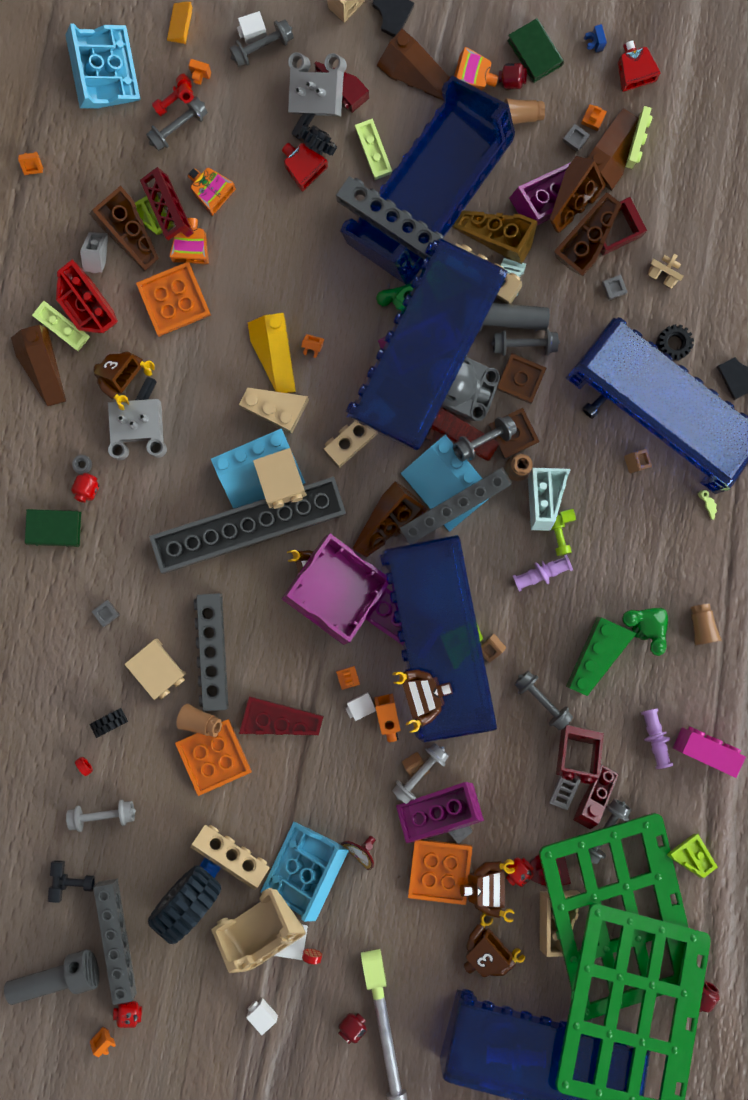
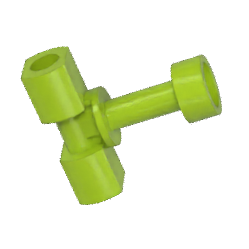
[550,509,576,556]

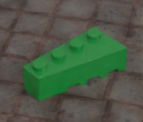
[566,617,637,696]

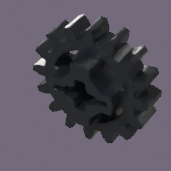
[297,124,337,156]

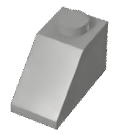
[80,232,108,273]

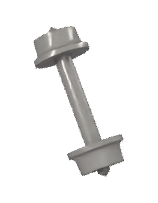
[392,743,449,804]
[65,799,136,832]

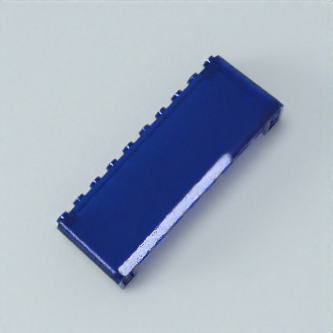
[340,76,515,285]
[346,238,508,451]
[565,317,748,494]
[380,535,497,743]
[440,989,651,1100]

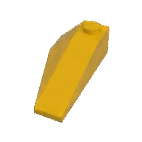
[248,313,296,393]

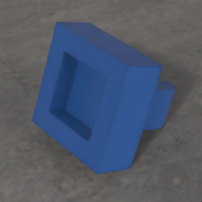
[584,24,607,53]
[200,858,221,878]

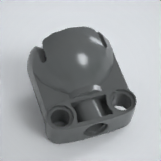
[427,352,500,421]

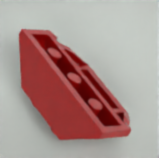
[56,259,118,333]

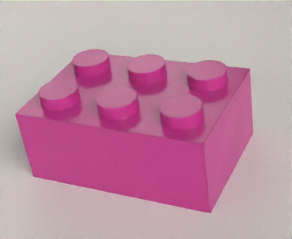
[673,726,746,778]

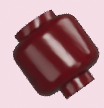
[498,63,527,90]
[699,981,720,1013]
[338,1013,367,1044]

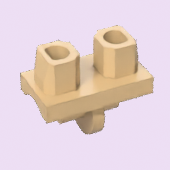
[647,254,683,288]

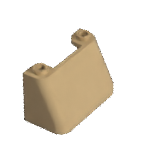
[211,888,306,973]

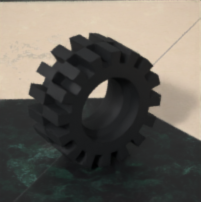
[656,324,694,361]
[89,708,128,738]

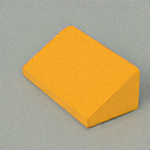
[167,1,193,44]

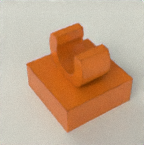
[189,59,211,85]
[581,104,607,131]
[18,152,43,175]
[301,334,325,358]
[336,666,360,690]
[90,1027,116,1057]

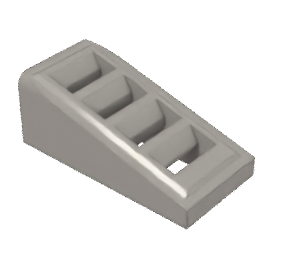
[549,775,581,810]

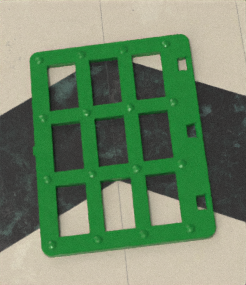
[539,813,698,1021]
[555,904,711,1100]

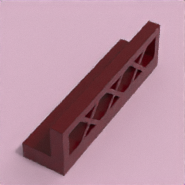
[140,167,194,241]

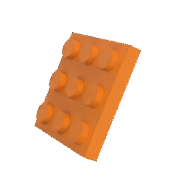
[136,261,211,337]
[175,719,252,796]
[408,839,472,905]

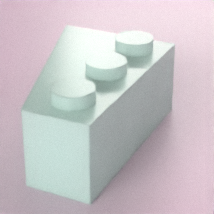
[528,468,570,531]

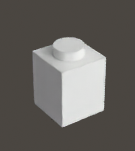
[237,11,267,45]
[346,692,376,721]
[246,998,278,1035]

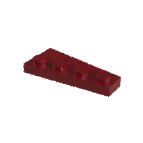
[239,696,324,735]

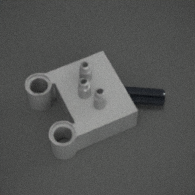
[288,52,347,139]
[108,377,167,460]

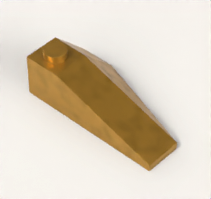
[453,211,537,264]

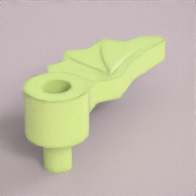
[698,490,717,519]

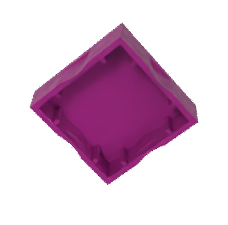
[281,533,392,645]

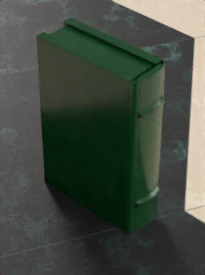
[507,18,564,83]
[25,509,82,548]

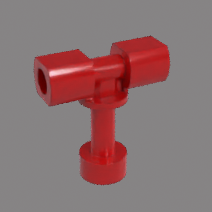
[152,73,194,116]

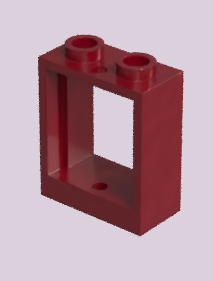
[601,197,647,256]
[556,725,604,784]

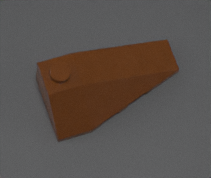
[377,29,455,101]
[588,108,639,191]
[550,156,606,233]
[89,185,159,271]
[11,324,66,406]
[353,481,428,557]

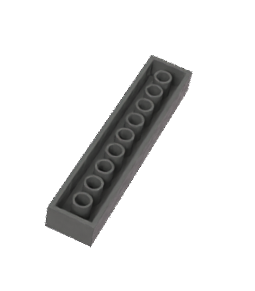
[149,477,346,574]

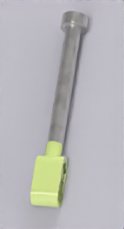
[361,949,407,1100]

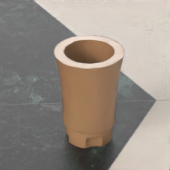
[503,98,545,126]
[505,454,533,481]
[691,604,722,645]
[177,704,222,737]

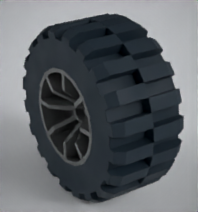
[148,865,221,944]

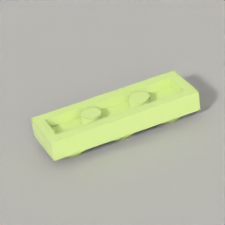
[625,106,652,169]
[355,119,392,180]
[32,301,90,352]

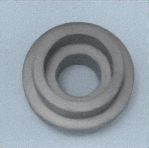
[72,455,92,474]

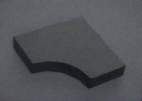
[372,0,414,37]
[717,357,748,400]

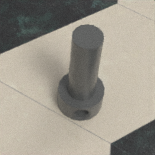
[459,292,550,333]
[4,949,100,1005]

